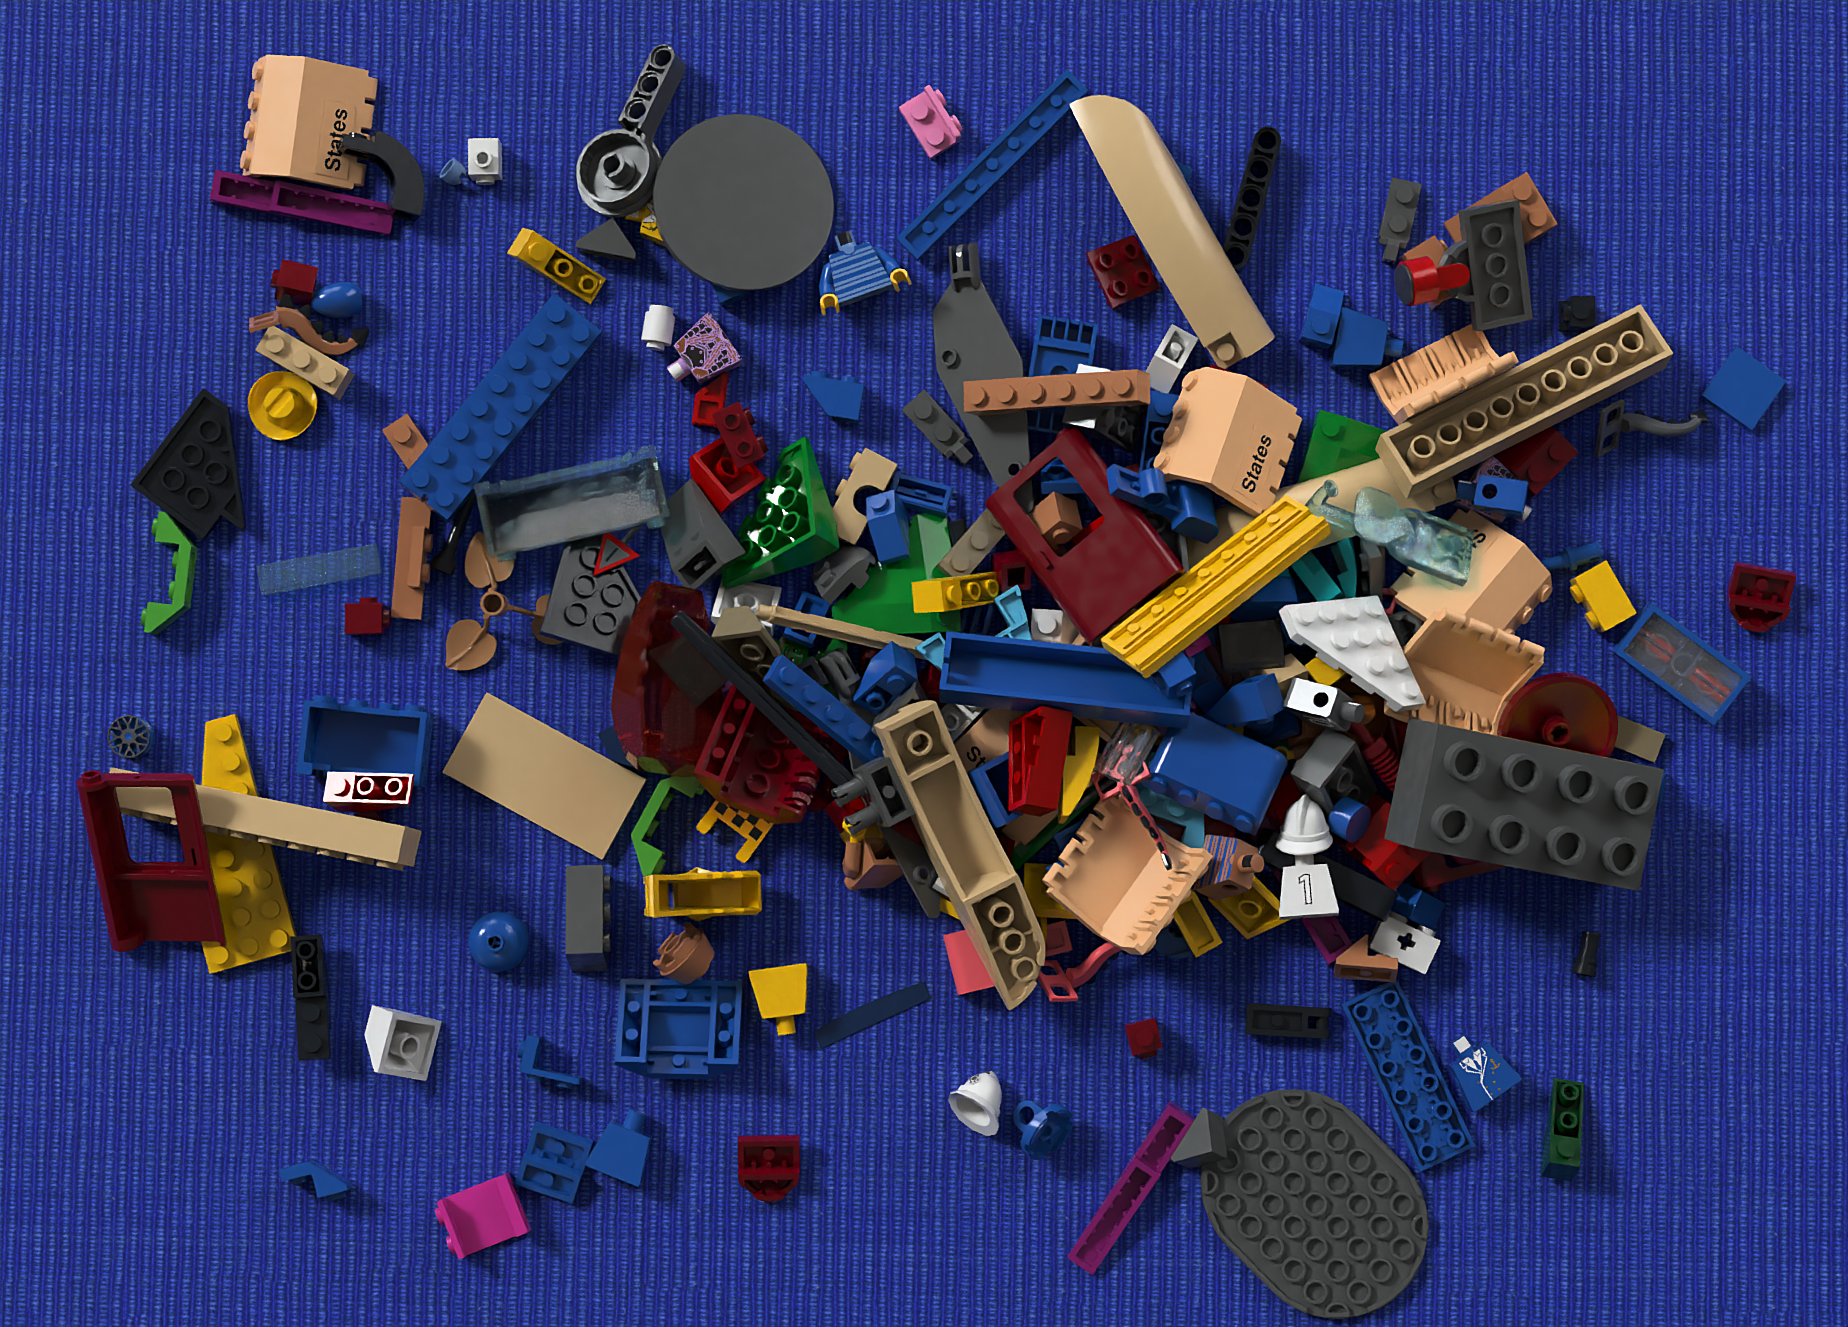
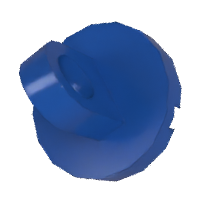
[1013,1100,1073,1160]

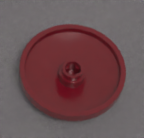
[1497,672,1618,758]

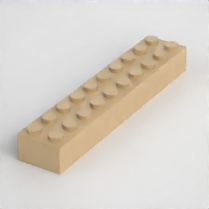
[1375,304,1673,499]
[109,767,421,871]

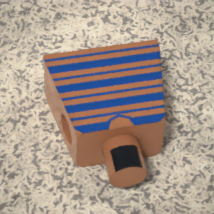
[1193,835,1264,901]

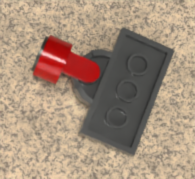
[1394,199,1533,331]

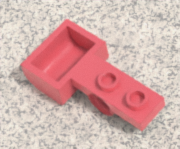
[943,920,1073,995]

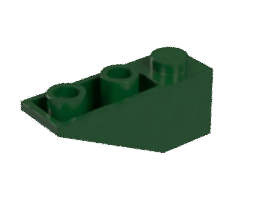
[1541,1078,1584,1181]

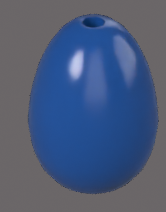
[312,282,362,318]

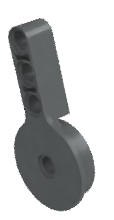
[576,44,685,217]

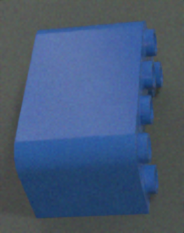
[296,695,434,787]

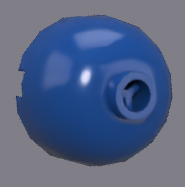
[468,911,530,972]

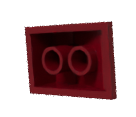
[1493,426,1579,499]

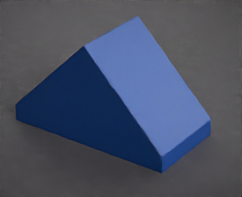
[1391,882,1446,930]

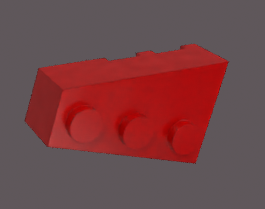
[1009,706,1073,817]

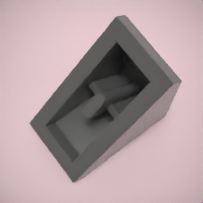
[575,217,639,264]
[1170,1107,1227,1169]

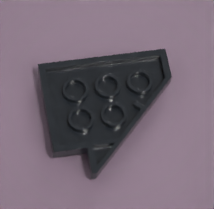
[130,388,246,540]
[539,519,662,661]

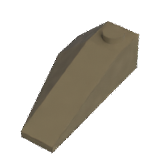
[711,605,799,712]

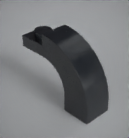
[337,130,424,222]

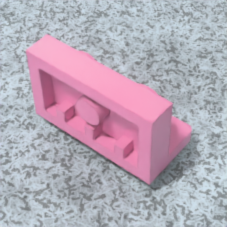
[899,85,963,160]

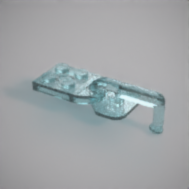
[1305,480,1474,587]

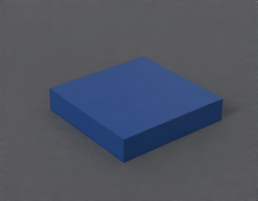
[1700,346,1786,432]

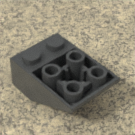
[1062,364,1147,453]
[656,478,745,594]

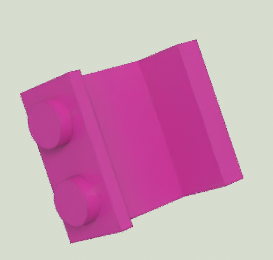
[435,1172,531,1260]

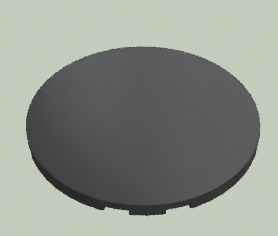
[652,114,834,292]

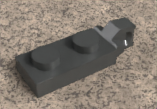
[1378,177,1422,264]
[902,390,973,466]

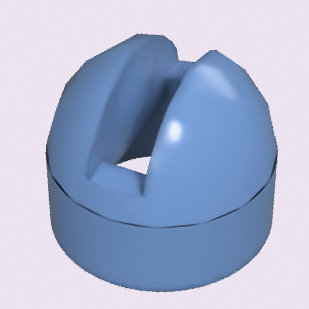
[439,158,466,185]

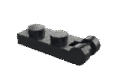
[1245,1003,1332,1039]

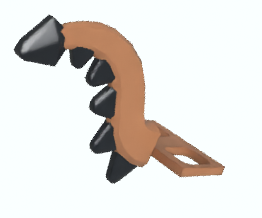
[249,294,369,355]

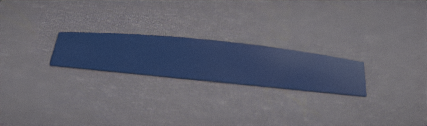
[814,982,931,1048]

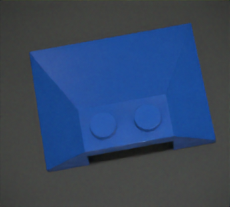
[614,979,743,1080]

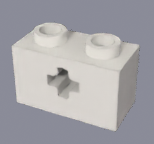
[1368,911,1441,974]

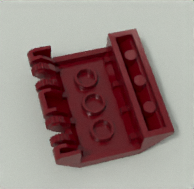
[693,683,835,824]

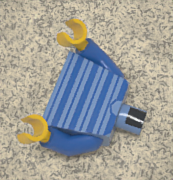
[819,231,912,315]

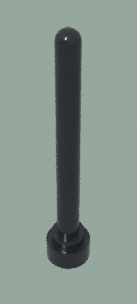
[430,481,484,576]

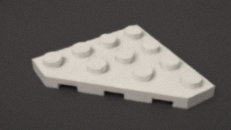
[1279,595,1426,712]

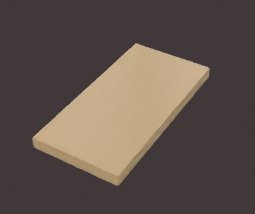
[443,692,647,860]

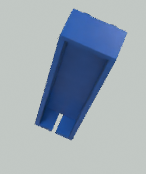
[399,293,602,524]
[939,631,1195,729]

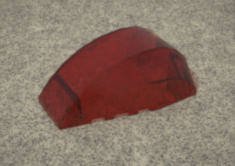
[611,581,725,777]

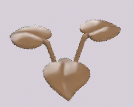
[445,532,563,671]

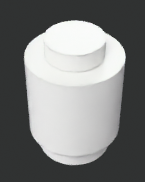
[641,305,676,351]

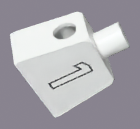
[1279,854,1339,920]

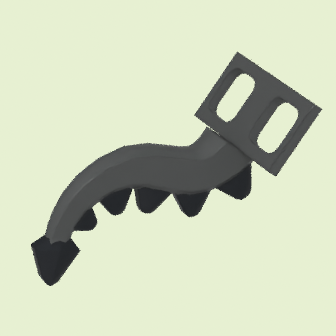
[1594,399,1708,457]

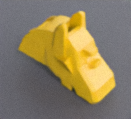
[643,867,762,922]

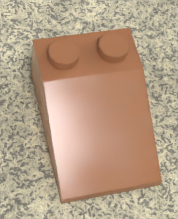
[1443,172,1558,246]

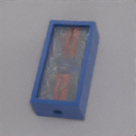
[1611,602,1751,726]

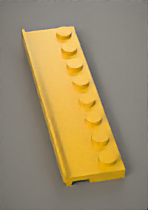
[1100,495,1331,679]

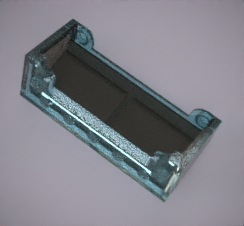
[474,444,672,563]

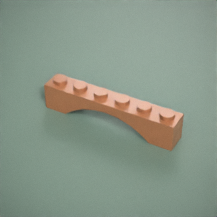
[963,369,1150,416]

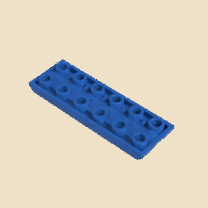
[1341,978,1475,1172]

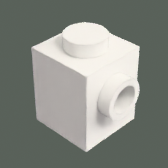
[468,138,502,185]

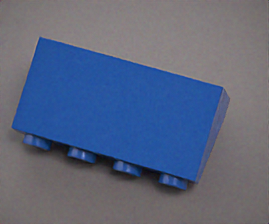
[1142,712,1288,836]

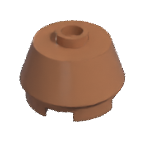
[653,922,714,985]

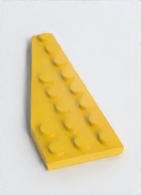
[201,714,297,974]

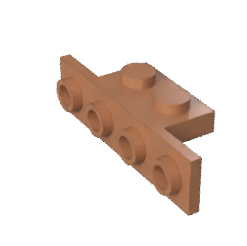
[391,497,433,620]

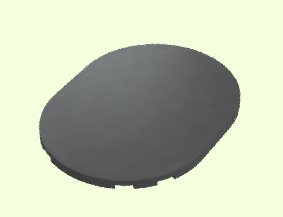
[1200,1089,1429,1319]

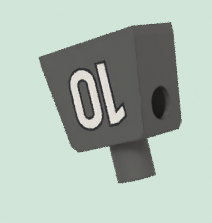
[1283,677,1364,732]

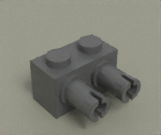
[831,757,915,835]

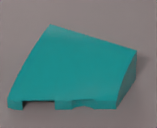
[1330,537,1359,599]
[1291,550,1345,602]

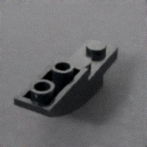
[291,934,332,1061]

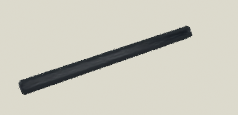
[670,611,854,787]

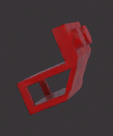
[1332,794,1431,890]

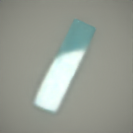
[256,543,383,596]

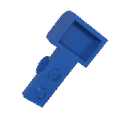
[1106,464,1219,544]

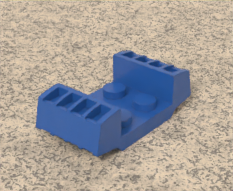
[1027,314,1098,434]

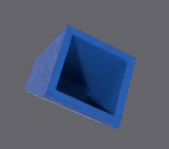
[966,751,1023,830]

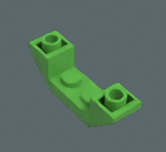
[141,511,198,635]
[631,771,706,877]

